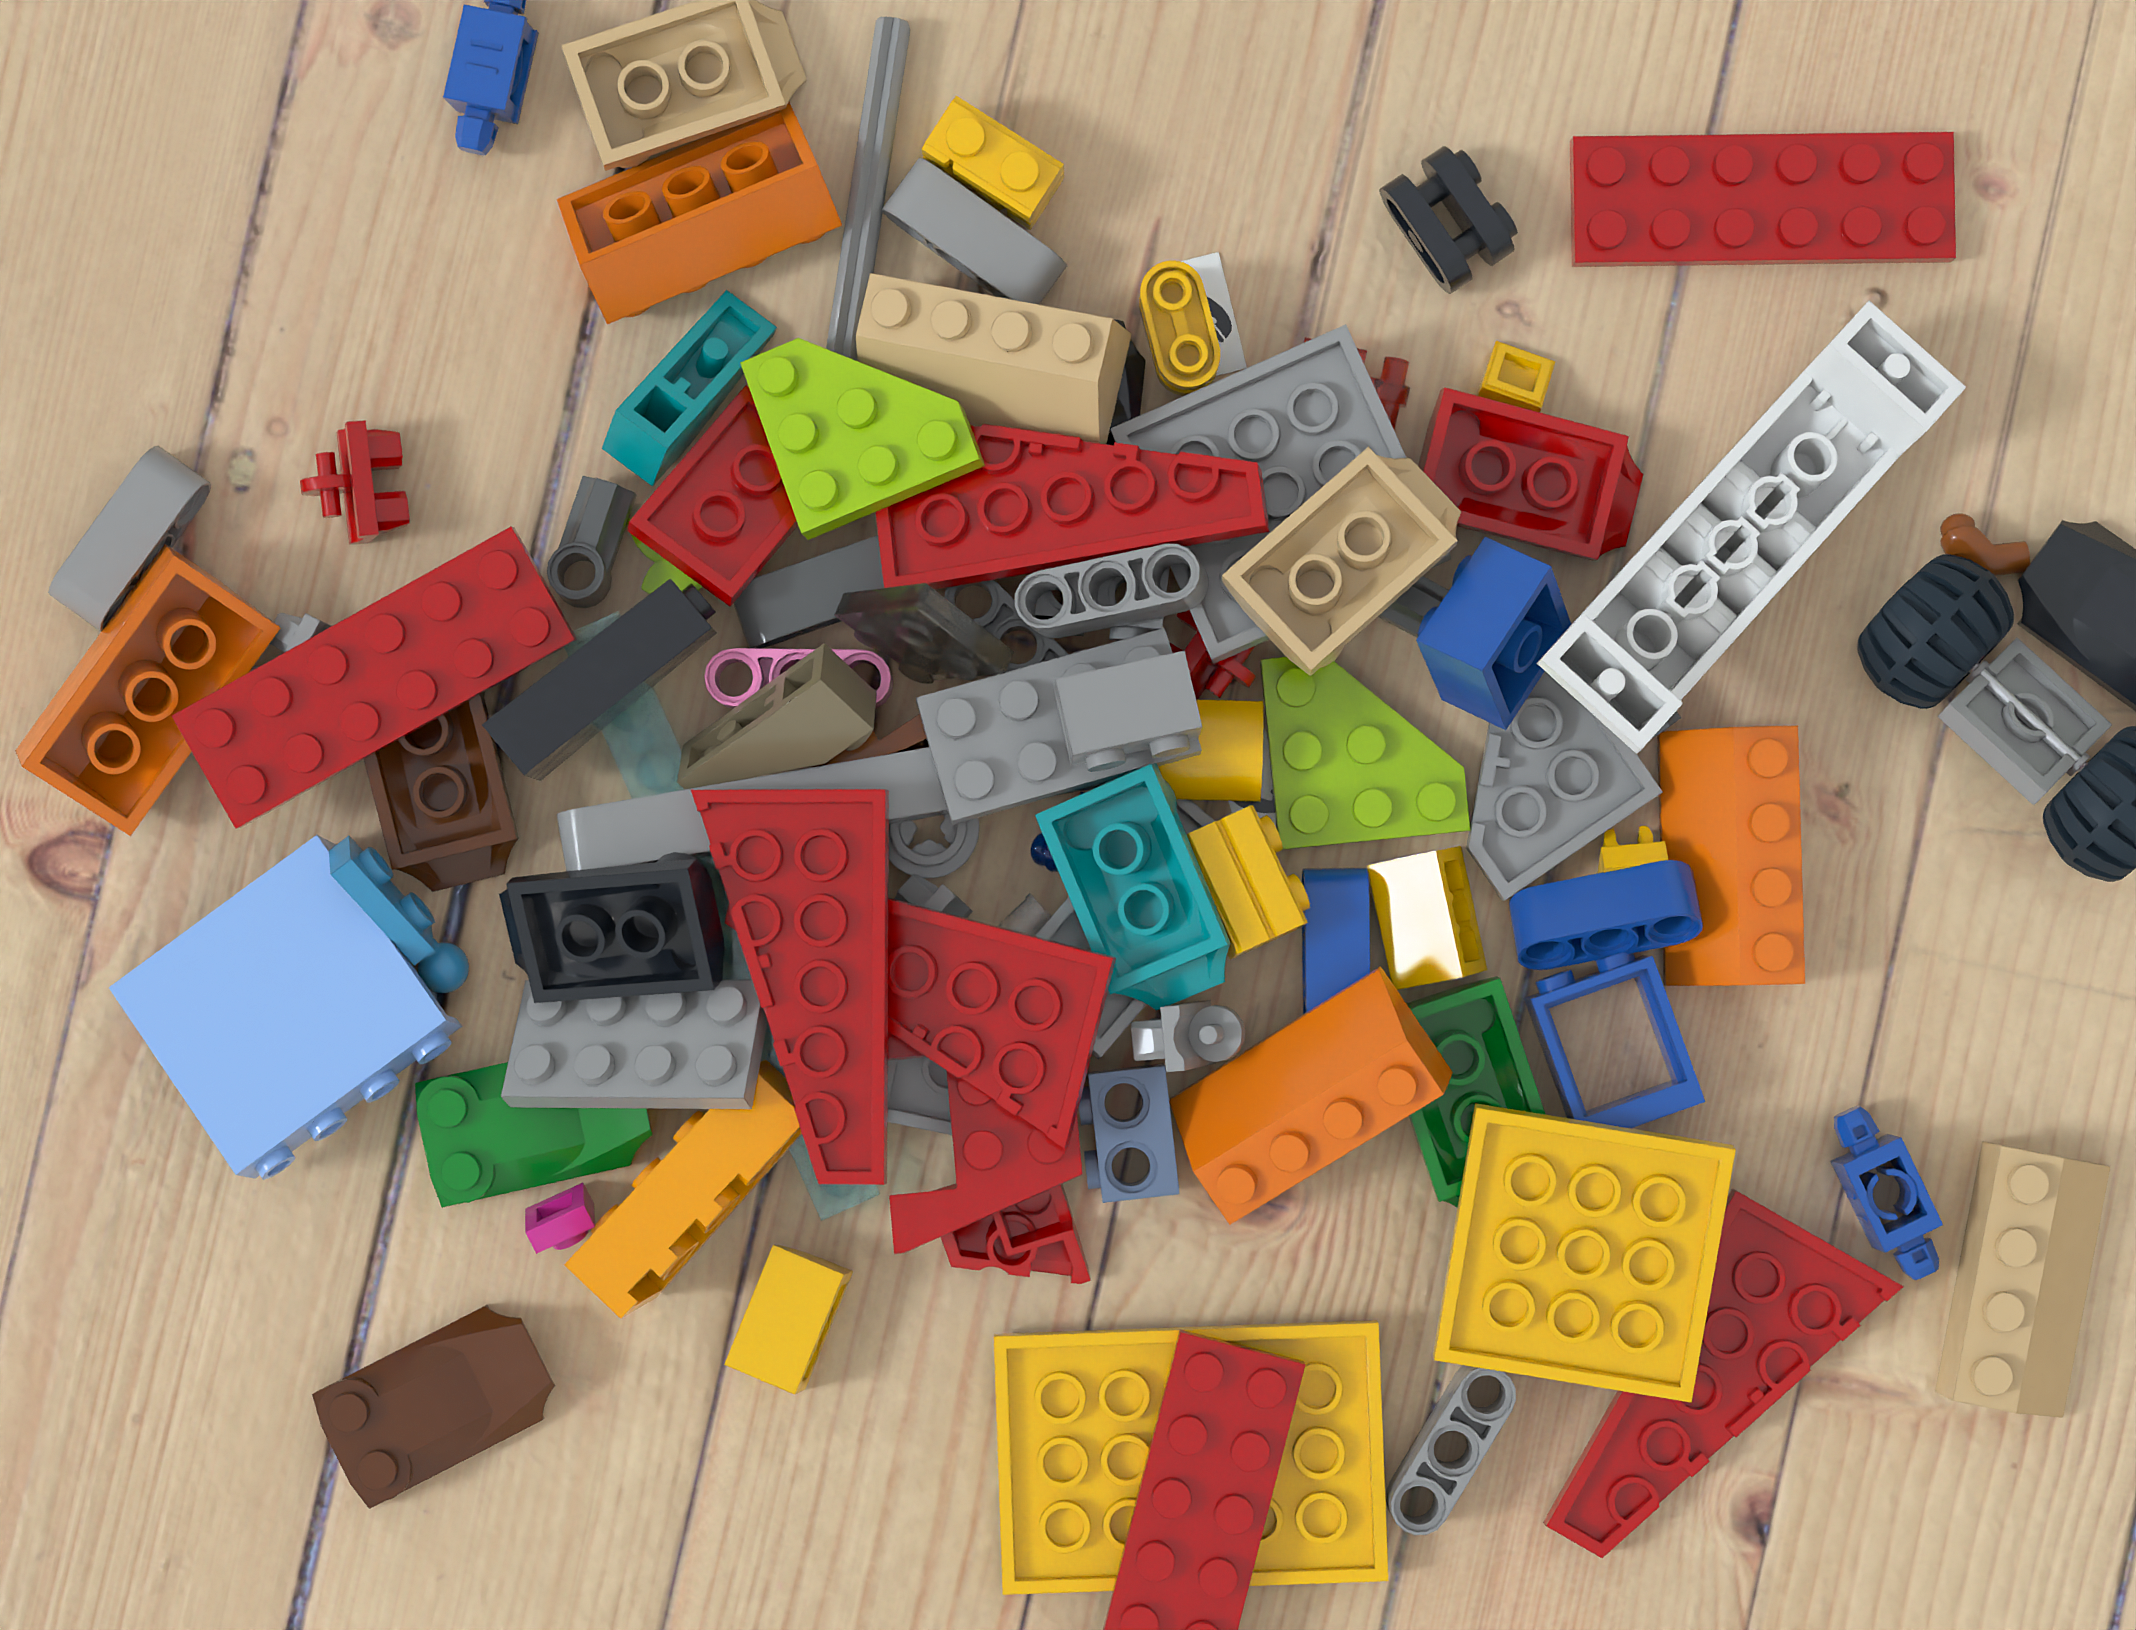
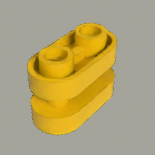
[1139,260,1221,396]

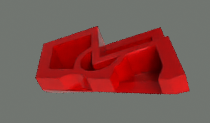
[933,1183,1091,1284]

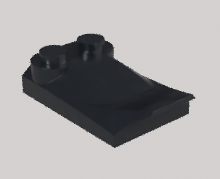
[2017,520,2136,712]
[499,852,725,1003]

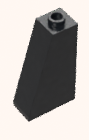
[482,578,717,781]

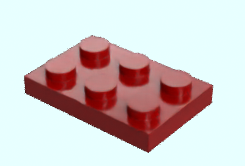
[627,385,798,607]

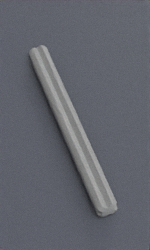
[826,17,910,361]

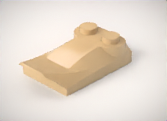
[561,0,807,171]
[1222,447,1461,676]

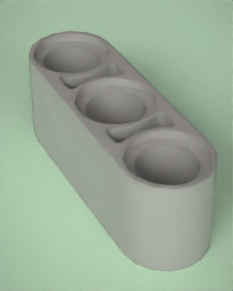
[881,158,1067,305]
[48,446,211,632]
[1015,544,1208,638]
[1386,1365,1516,1535]

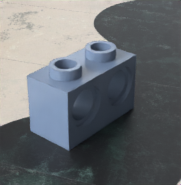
[1079,1063,1180,1203]

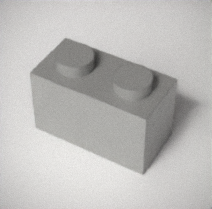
[1054,651,1202,772]

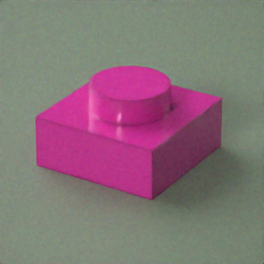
[525,1182,595,1254]

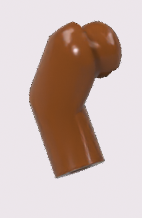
[1940,513,2030,576]

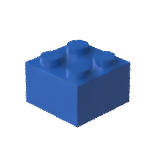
[1416,537,1571,730]

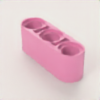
[704,648,894,709]

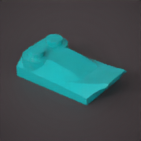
[1035,763,1231,1011]

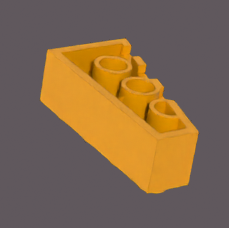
[564,1060,802,1319]

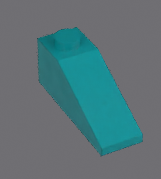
[602,290,777,487]

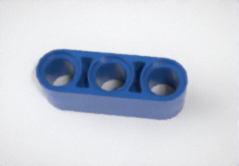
[1509,860,1703,970]
[1301,868,1370,1014]

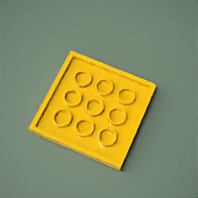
[1433,1103,1736,1402]

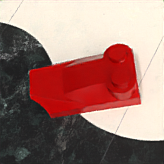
[1418,387,1644,561]

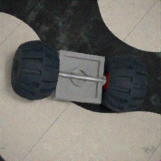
[1857,554,2136,882]

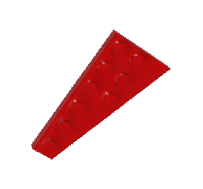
[691,789,889,1185]

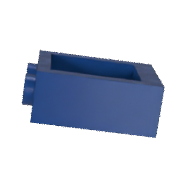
[1524,952,1705,1128]

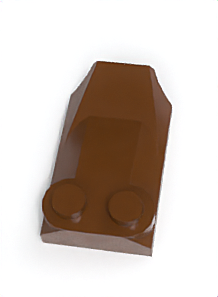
[364,692,519,892]
[312,1305,555,1509]

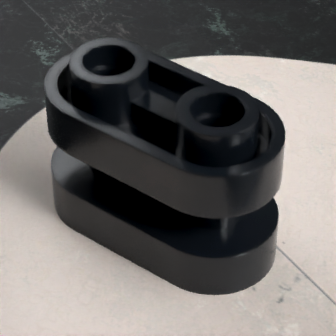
[1379,146,1518,294]

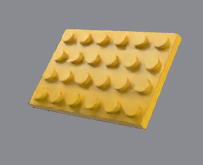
[994,1320,1389,1595]

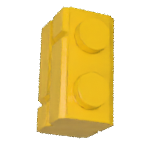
[922,96,1064,230]
[1186,805,1310,960]

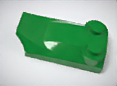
[1406,976,1546,1208]
[415,1062,653,1208]

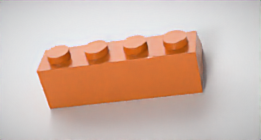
[557,102,842,324]
[15,544,281,836]
[1657,725,1805,986]
[1169,966,1453,1225]

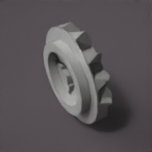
[889,814,979,878]

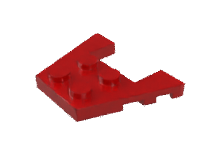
[888,1032,1083,1255]

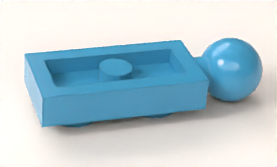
[329,835,469,993]

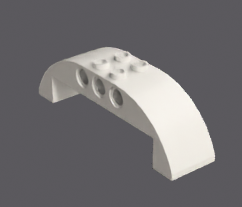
[1537,301,1966,754]

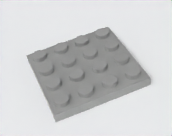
[1110,324,1451,664]

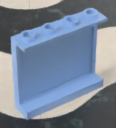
[109,835,462,1180]

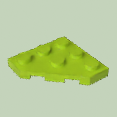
[740,338,985,540]
[1260,657,1470,850]

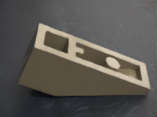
[677,643,877,789]

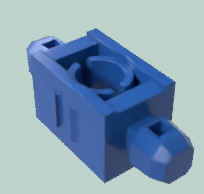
[443,0,539,155]
[1830,1106,1943,1280]

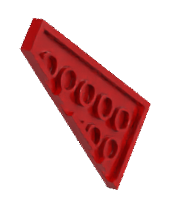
[876,424,1270,597]
[724,898,1116,1149]
[1543,1189,1904,1558]

